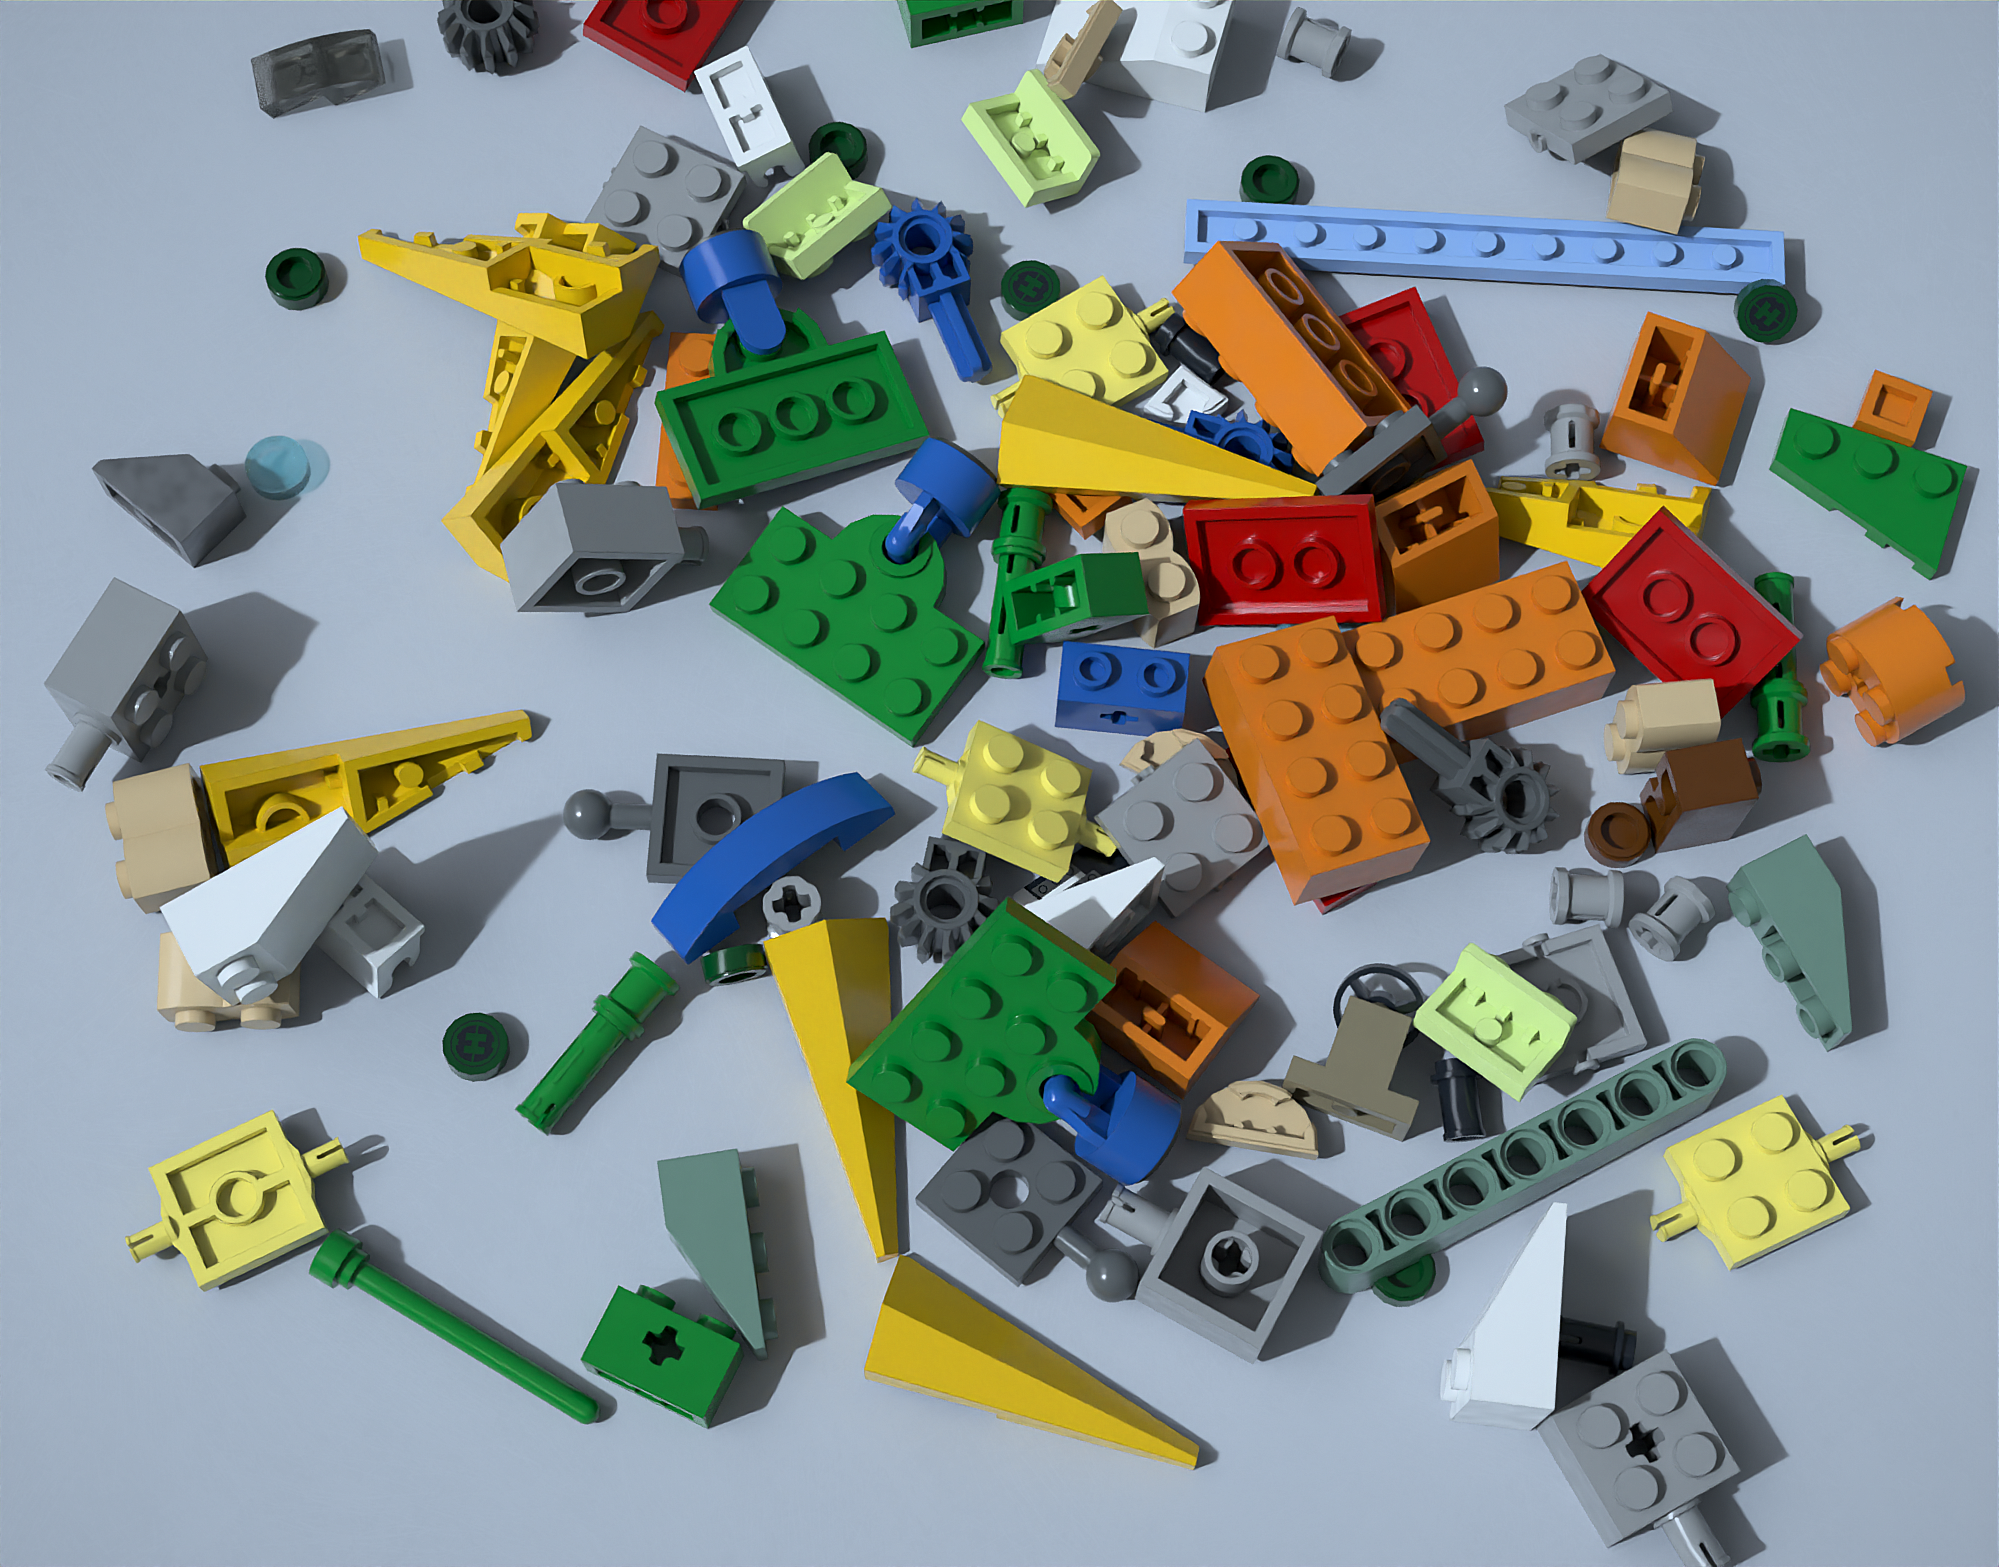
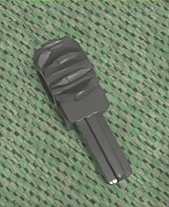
[437,0,540,75]
[1380,698,1561,854]
[890,808,1000,965]

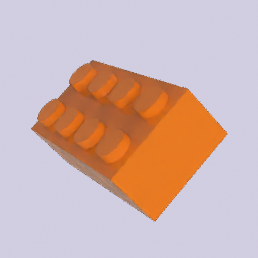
[1171,241,1412,477]
[1341,561,1616,765]
[1202,615,1431,906]

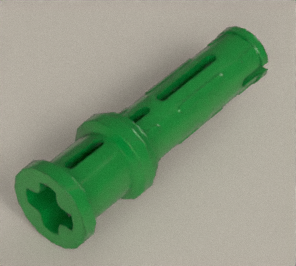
[982,487,1053,679]
[1750,572,1811,763]
[515,951,680,1136]

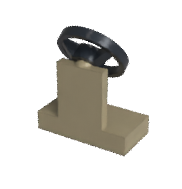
[1281,963,1425,1142]

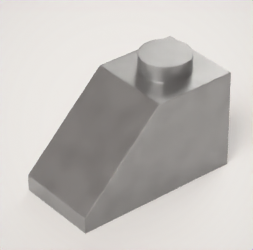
[91,454,247,568]

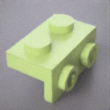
[961,69,1100,208]
[743,152,892,280]
[1412,943,1577,1102]

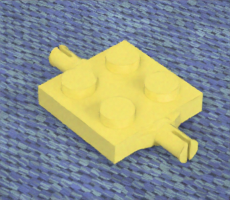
[990,275,1175,418]
[912,720,1116,883]
[1650,1094,1861,1271]
[125,1110,350,1292]

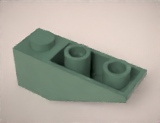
[1726,834,1853,1052]
[657,1148,778,1361]

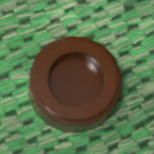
[1584,802,1651,868]

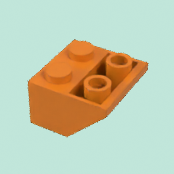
[1599,311,1751,486]
[1375,459,1500,618]
[1084,921,1260,1099]

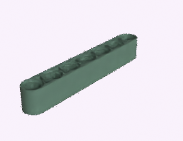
[1317,1038,1727,1294]

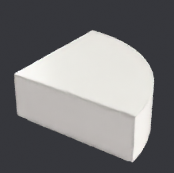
[1143,365,1229,429]

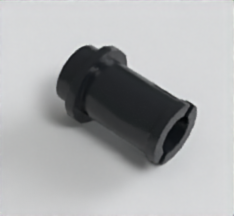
[1154,312,1225,386]
[1430,1058,1486,1143]
[1558,1315,1637,1376]

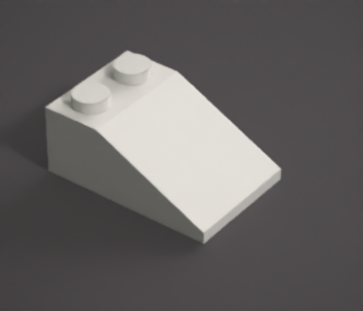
[1036,0,1236,113]
[160,806,379,1006]
[1023,857,1165,961]
[1440,1202,1567,1431]

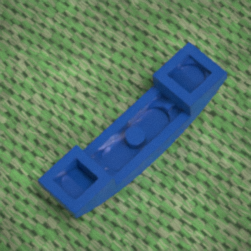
[651,772,895,965]

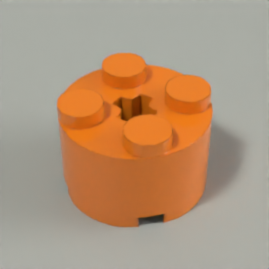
[1820,596,1965,747]

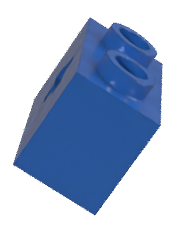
[1055,641,1190,737]

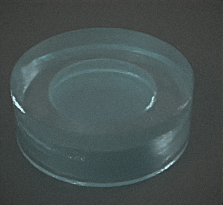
[245,436,311,501]

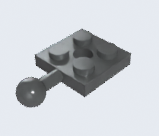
[1315,366,1508,504]
[563,753,786,889]
[915,1112,1139,1303]

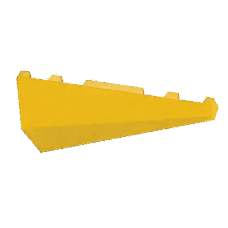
[465,213,637,494]
[358,229,660,360]
[441,310,665,583]
[997,375,1320,503]
[1410,476,1712,568]
[199,709,532,871]
[763,917,899,1263]
[864,1254,1200,1470]

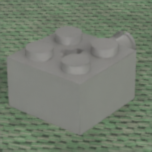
[500,479,709,613]
[44,577,208,792]
[1099,1166,1324,1364]
[1536,1349,1741,1567]

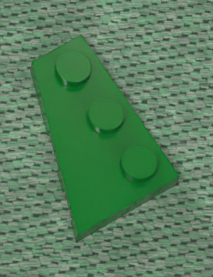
[1769,408,1967,581]

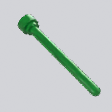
[309,1228,601,1425]

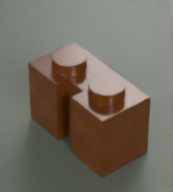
[1639,738,1762,854]

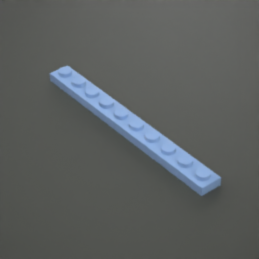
[1183,199,1785,294]

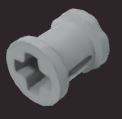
[1277,7,1352,79]
[1544,404,1601,481]
[1549,867,1624,928]
[763,876,823,939]
[1628,876,1716,962]

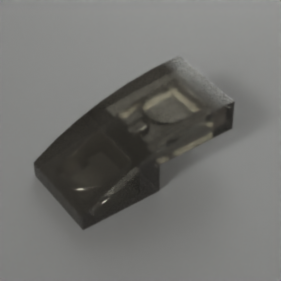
[251,29,386,119]

